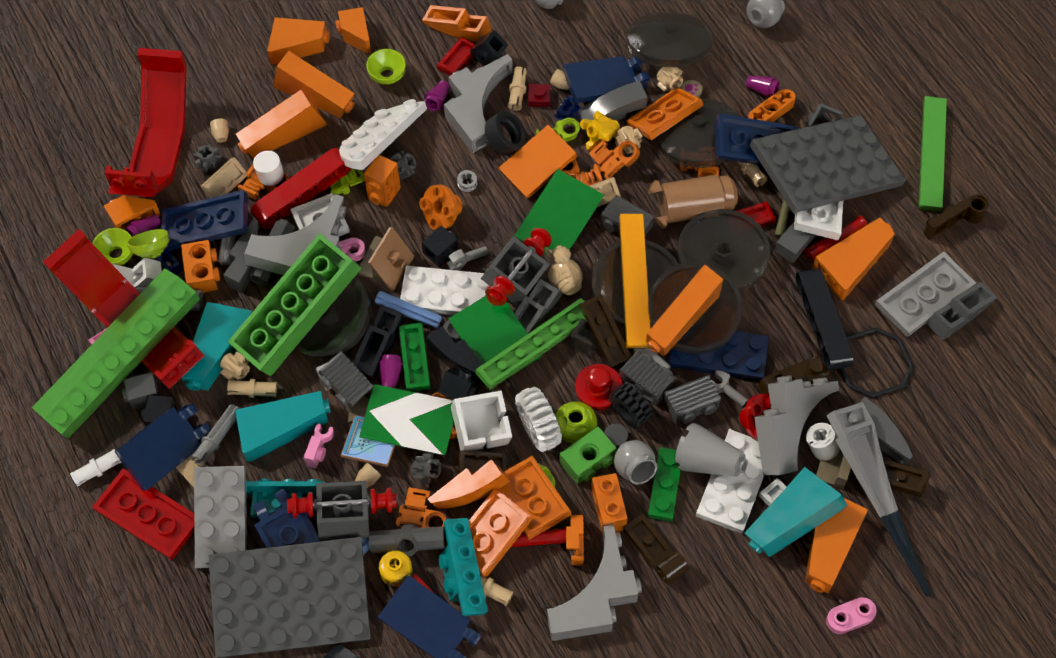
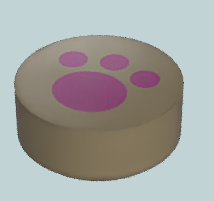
[681,80,702,98]

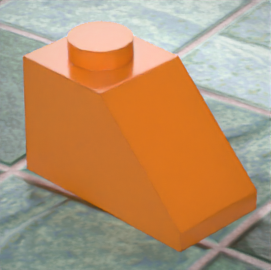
[335,7,371,54]
[104,195,161,231]

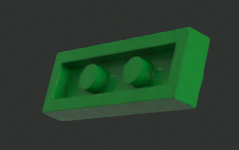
[399,323,430,392]
[648,447,680,522]

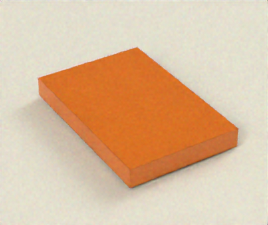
[626,87,704,140]
[499,125,577,199]
[499,456,571,540]
[469,488,533,578]

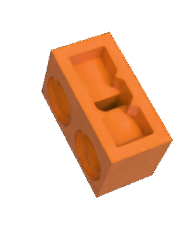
[364,155,401,207]
[181,240,221,293]
[591,473,628,534]

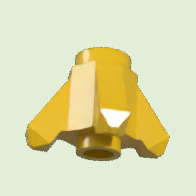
[580,110,620,151]

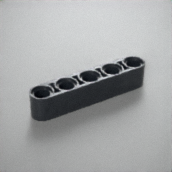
[795,268,853,371]

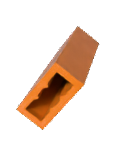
[273,51,355,119]
[236,90,327,158]
[813,217,895,301]
[646,265,724,356]
[805,498,868,594]

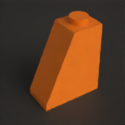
[267,17,330,65]

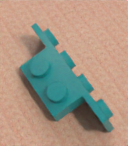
[246,479,326,518]
[439,518,488,616]

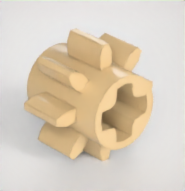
[657,65,683,92]
[615,126,643,153]
[220,351,250,381]

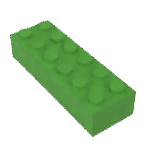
[228,233,362,377]

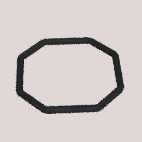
[839,328,914,398]

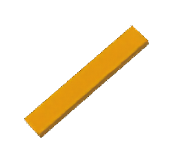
[619,214,650,348]

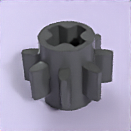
[193,144,222,173]
[390,150,416,180]
[411,454,442,484]

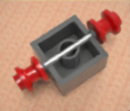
[480,228,552,307]
[287,481,397,542]

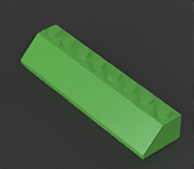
[32,268,200,439]

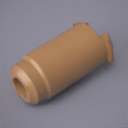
[648,175,738,229]

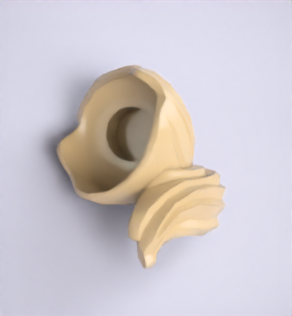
[545,245,583,295]

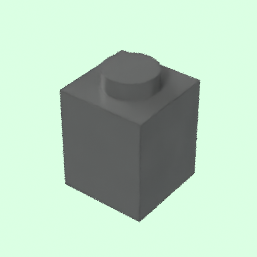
[122,372,160,410]

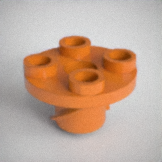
[419,184,463,230]

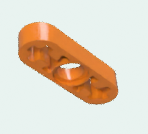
[748,89,796,122]

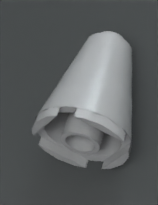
[675,423,748,477]

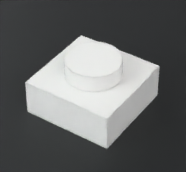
[759,478,786,506]

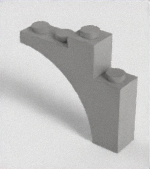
[444,54,513,153]
[244,194,346,275]
[754,375,839,475]
[547,524,642,641]

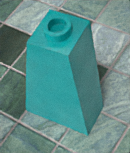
[182,302,252,391]
[235,391,331,463]
[745,467,847,557]

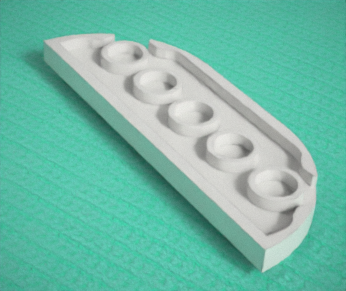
[339,99,427,170]

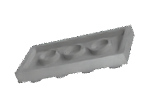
[875,252,976,337]
[194,466,247,568]

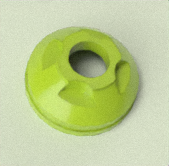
[366,49,406,84]
[92,228,133,266]
[127,229,170,259]
[555,402,597,444]

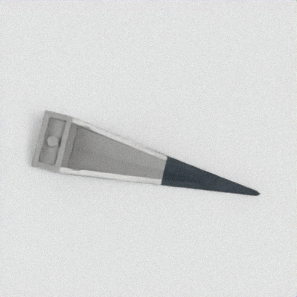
[827,402,931,597]

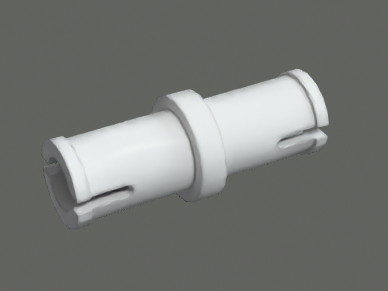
[70,449,122,486]

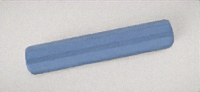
[375,291,442,328]

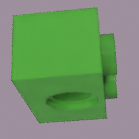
[559,427,616,485]

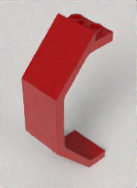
[105,48,187,197]
[43,229,205,389]

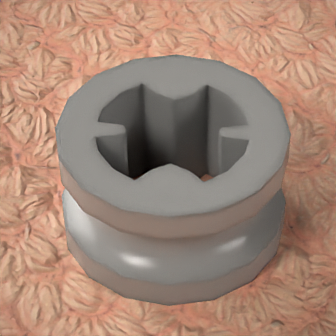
[457,170,477,192]

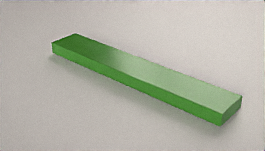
[918,96,947,212]
[475,298,587,390]

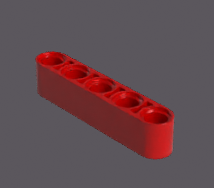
[250,148,352,229]

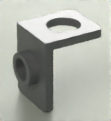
[806,103,843,127]

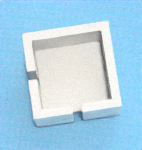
[451,391,512,451]

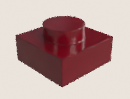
[528,84,550,107]

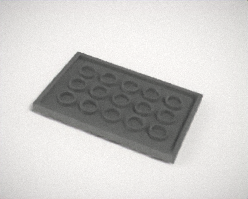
[750,115,906,213]
[209,537,371,658]

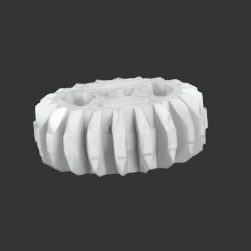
[515,387,562,452]

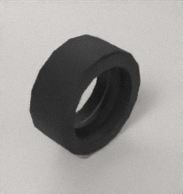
[485,111,527,156]

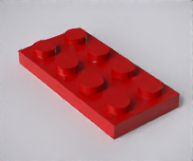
[92,468,195,561]

